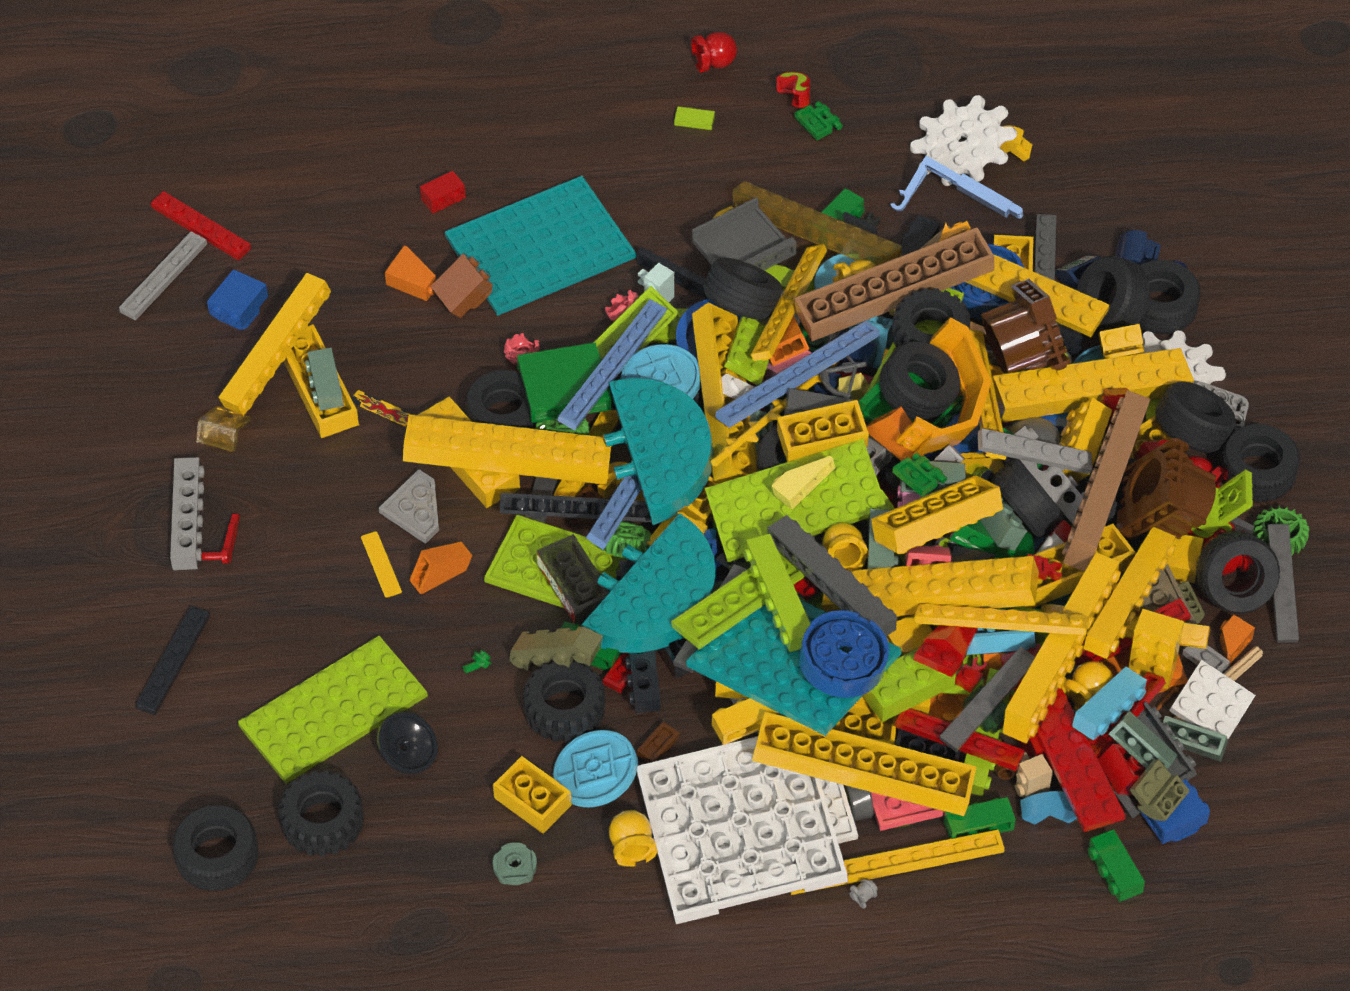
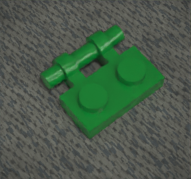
[795,101,843,141]
[893,453,947,497]

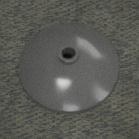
[1005,417,1060,460]

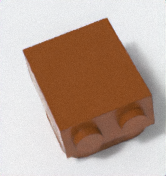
[430,254,493,318]

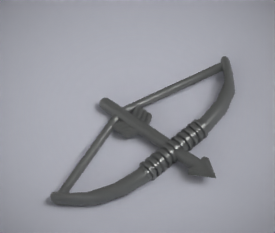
[815,338,867,399]

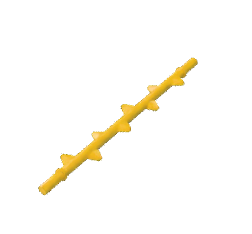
[711,361,840,467]

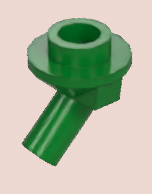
[463,650,492,674]

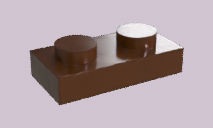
[637,722,680,763]

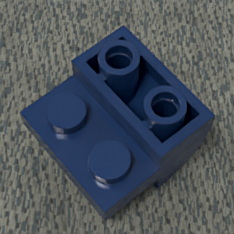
[1115,230,1161,265]

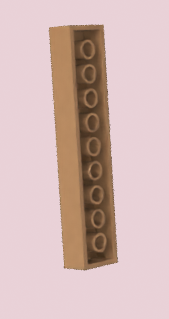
[795,227,994,341]
[1062,390,1150,571]

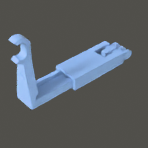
[891,156,1023,219]

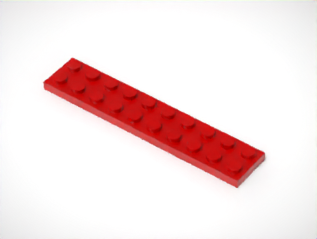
[1000,644,1125,832]

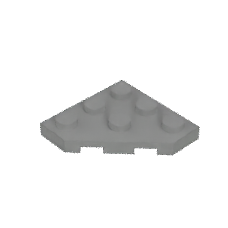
[379,470,439,544]

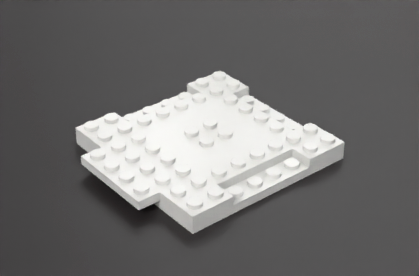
[637,736,858,924]

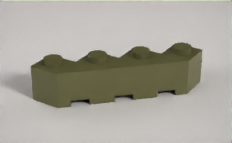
[509,627,603,670]

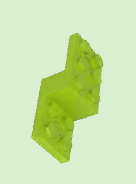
[1198,469,1253,534]

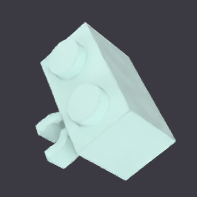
[638,263,674,302]

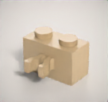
[1015,753,1052,799]

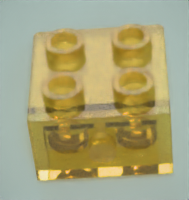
[196,406,251,452]

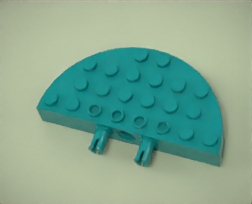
[604,378,714,525]
[581,513,715,653]

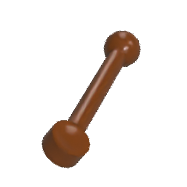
[1156,686,1179,711]

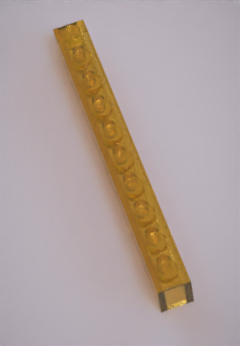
[732,181,902,266]

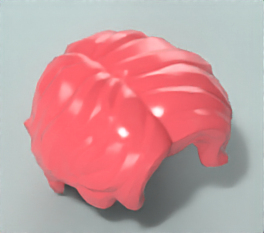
[605,290,639,322]
[504,333,540,366]

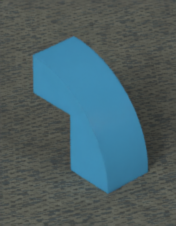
[1020,791,1077,824]

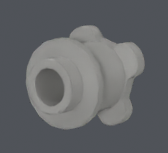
[849,879,878,909]

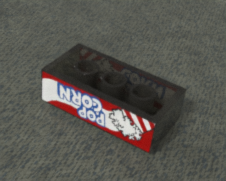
[537,534,610,625]

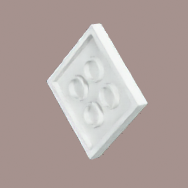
[1169,660,1255,739]

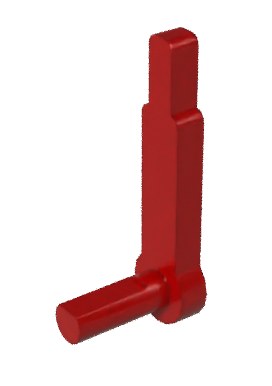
[201,514,240,564]

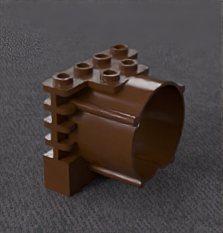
[981,279,1071,374]
[1116,438,1216,540]

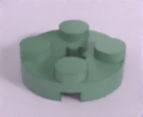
[493,843,537,885]

